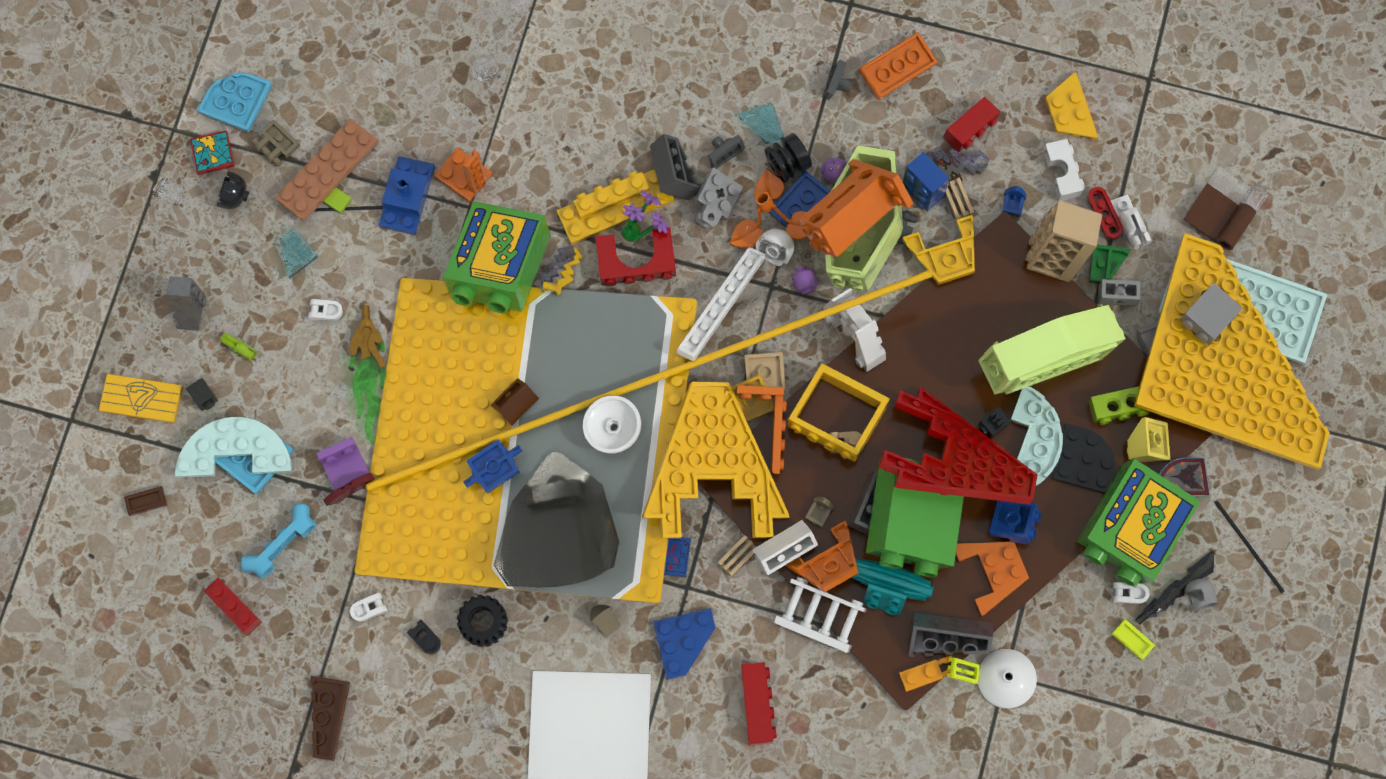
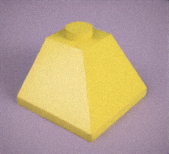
[1127,417,1171,462]

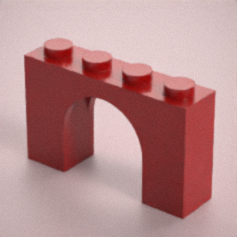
[595,228,676,287]

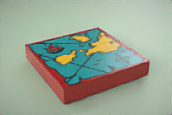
[190,130,235,175]

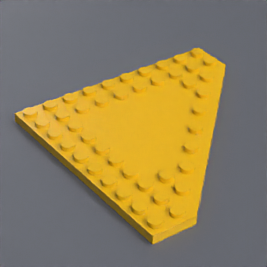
[1134,233,1330,470]

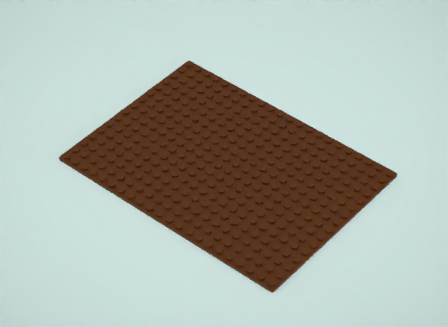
[697,212,1213,711]

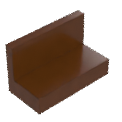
[491,378,539,426]

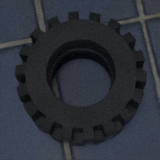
[457,595,508,647]

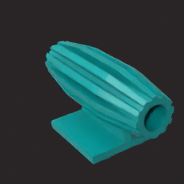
[851,558,934,616]

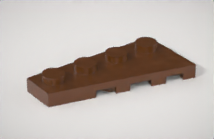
[311,676,350,761]

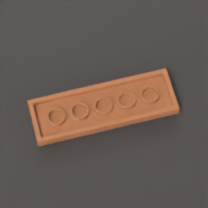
[275,118,379,222]

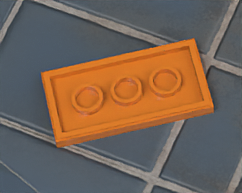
[858,32,938,100]

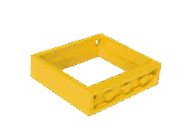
[787,363,890,462]

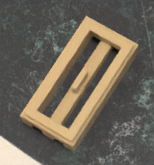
[945,178,974,220]
[718,535,757,577]

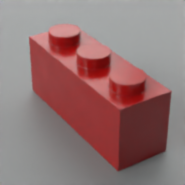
[943,96,1001,153]
[204,578,262,636]

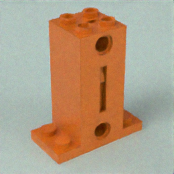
[799,159,914,257]

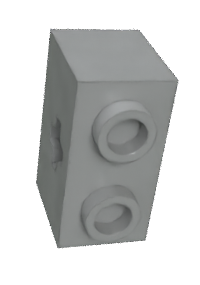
[1098,279,1140,306]

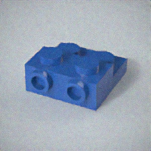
[989,501,1041,545]

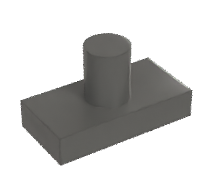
[822,60,852,100]
[708,135,745,169]

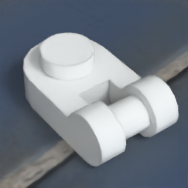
[308,299,343,321]
[1113,582,1150,604]
[350,593,388,622]

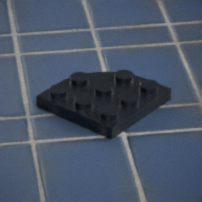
[1052,423,1115,493]

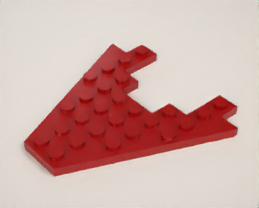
[879,387,1038,504]

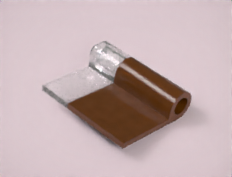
[1183,166,1268,250]

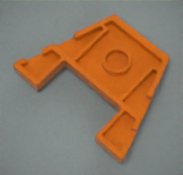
[784,521,859,593]
[956,542,1029,617]

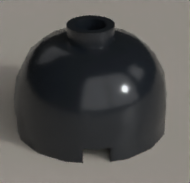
[216,171,249,209]

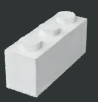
[752,520,818,575]

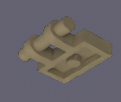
[252,119,300,167]

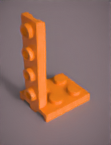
[434,147,493,203]
[735,385,787,474]

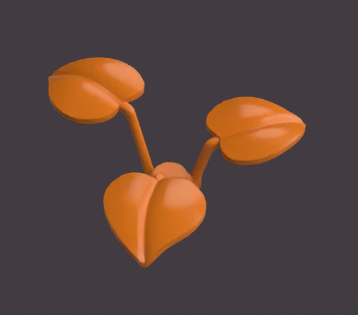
[730,170,808,248]

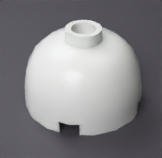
[755,229,794,266]

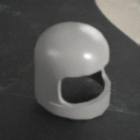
[1185,579,1218,613]

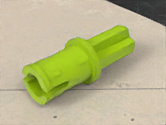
[220,333,257,361]

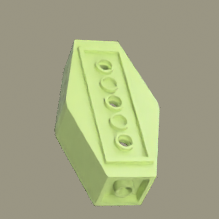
[825,146,903,292]
[978,304,1125,395]

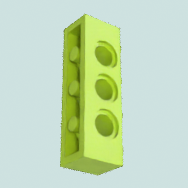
[1088,386,1150,425]

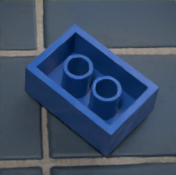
[903,152,949,212]

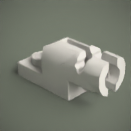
[1111,195,1152,249]

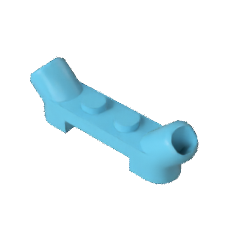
[241,504,317,579]

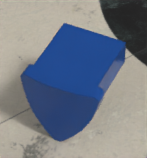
[1002,186,1027,217]

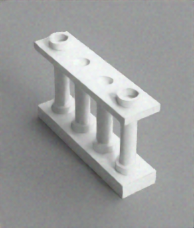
[774,577,866,653]

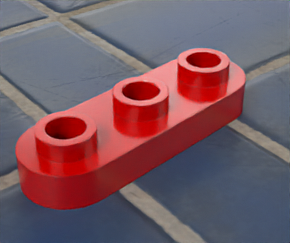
[1087,187,1123,240]

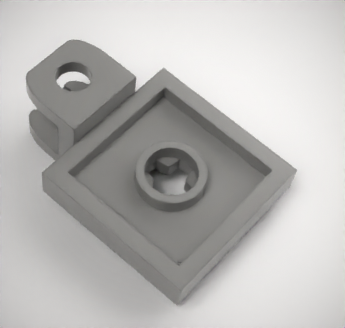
[694,167,743,228]

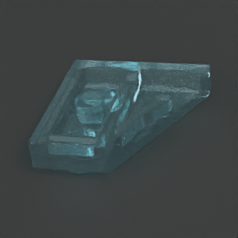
[738,103,784,144]
[279,228,318,279]

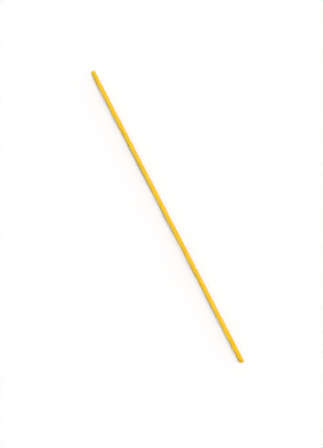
[366,270,933,491]

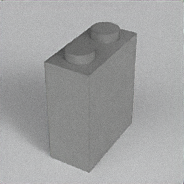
[1180,283,1243,346]

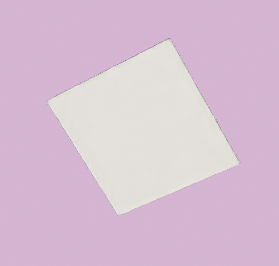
[528,671,651,779]

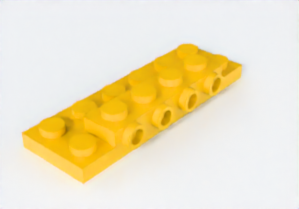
[556,169,675,245]

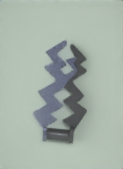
[926,147,989,178]

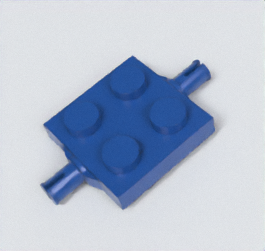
[463,439,523,494]

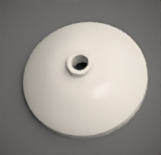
[583,396,641,454]
[978,649,1037,709]

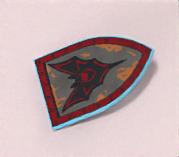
[1159,458,1210,496]

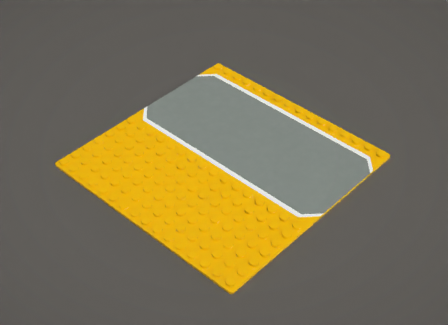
[355,278,697,603]

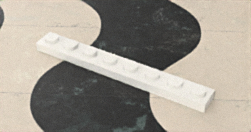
[677,247,766,362]

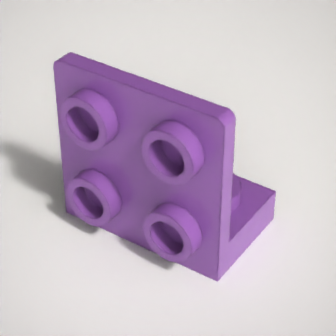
[316,437,369,490]

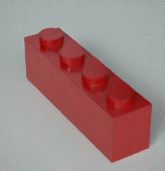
[741,662,777,746]

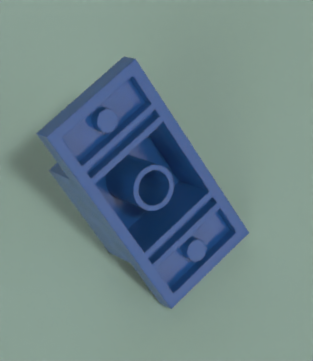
[379,156,435,235]

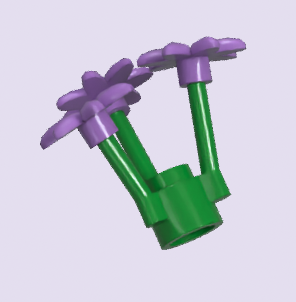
[621,190,669,242]

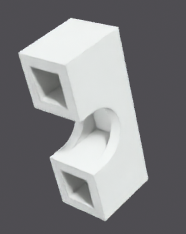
[1043,139,1084,201]

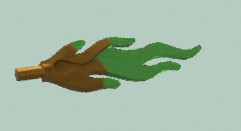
[349,305,386,444]

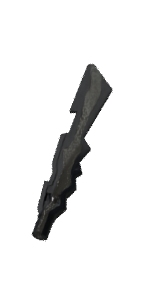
[1135,551,1215,625]

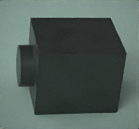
[186,378,218,411]

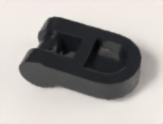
[406,619,441,655]

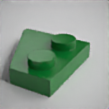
[1089,244,1130,283]

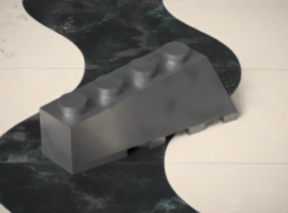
[908,612,993,658]

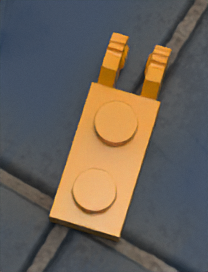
[899,656,952,692]

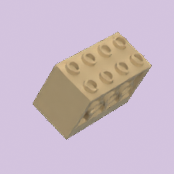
[1026,200,1102,282]

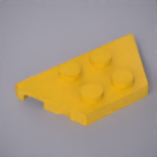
[1045,72,1098,140]

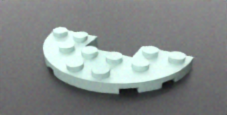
[1010,386,1063,486]
[175,417,292,478]

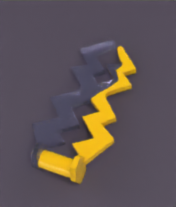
[539,246,582,296]

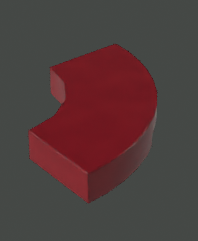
[323,473,374,506]

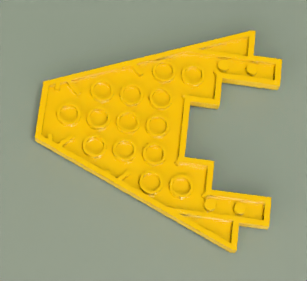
[642,382,789,539]

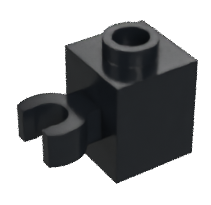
[978,407,1011,439]

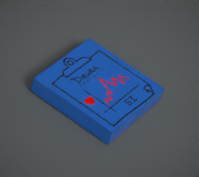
[664,537,691,578]

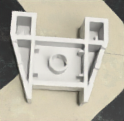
[823,288,886,372]

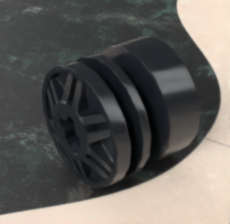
[764,133,812,182]

